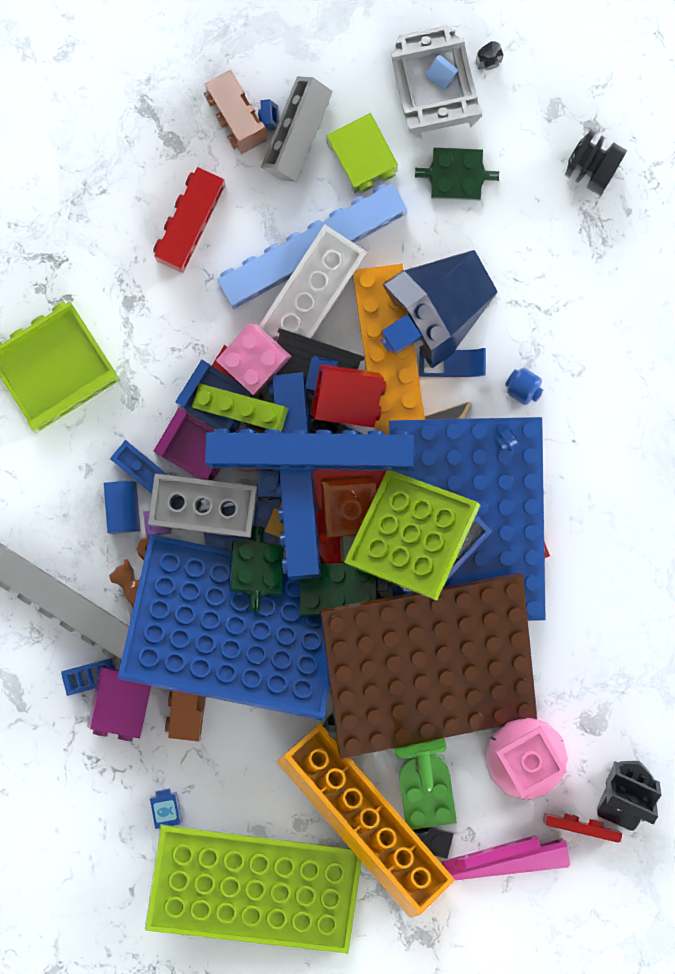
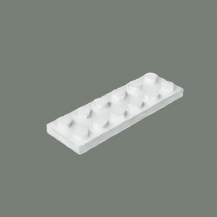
[259,224,367,342]

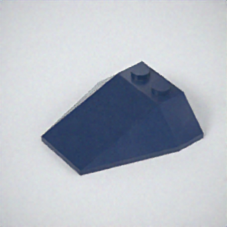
[382,250,498,368]

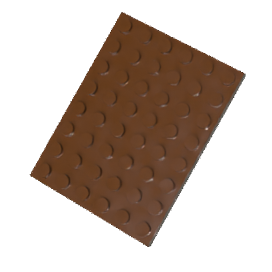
[320,573,537,759]

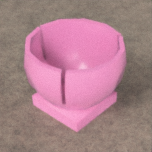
[485,717,568,800]

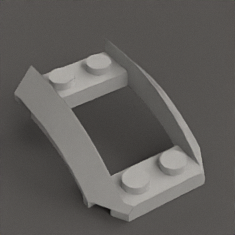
[391,25,482,138]

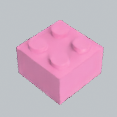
[216,323,292,395]

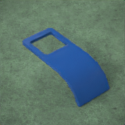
[419,348,486,377]

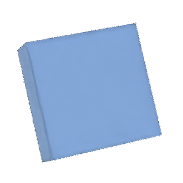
[425,55,459,91]

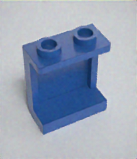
[175,359,253,433]

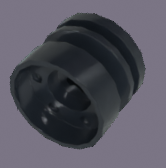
[564,129,628,196]

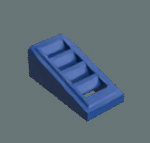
[61,658,115,696]

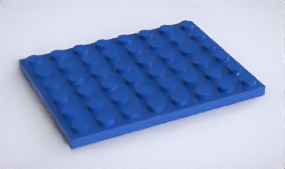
[389,417,546,621]
[118,534,330,721]

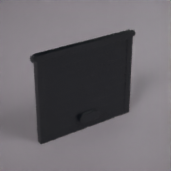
[259,328,365,425]

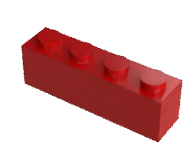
[153,167,226,273]

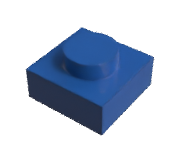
[258,99,279,131]

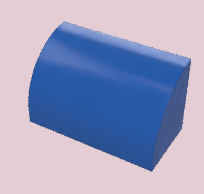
[103,481,141,534]

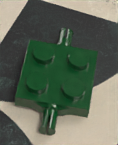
[415,147,499,201]
[229,526,284,612]

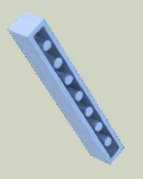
[217,183,407,310]

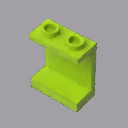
[326,113,398,193]

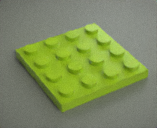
[344,470,480,601]

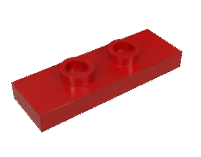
[543,813,623,843]

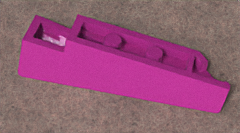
[442,835,570,880]

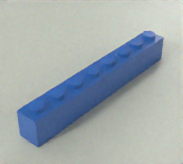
[269,372,322,580]
[205,429,415,471]

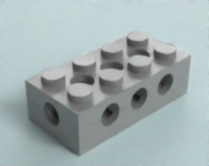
[148,473,258,539]

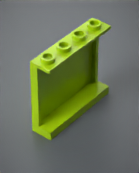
[0,301,121,434]

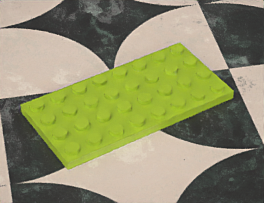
[144,824,362,954]

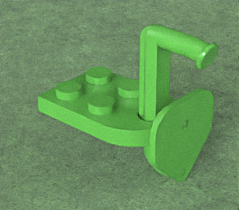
[394,738,457,830]

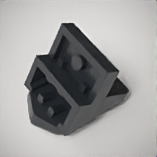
[597,761,662,831]

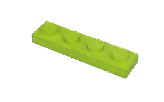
[192,383,289,433]

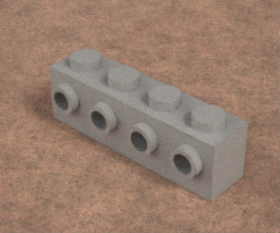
[261,76,333,182]

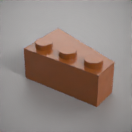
[165,691,206,742]

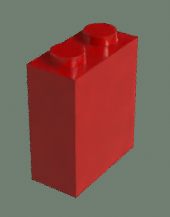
[311,364,386,428]

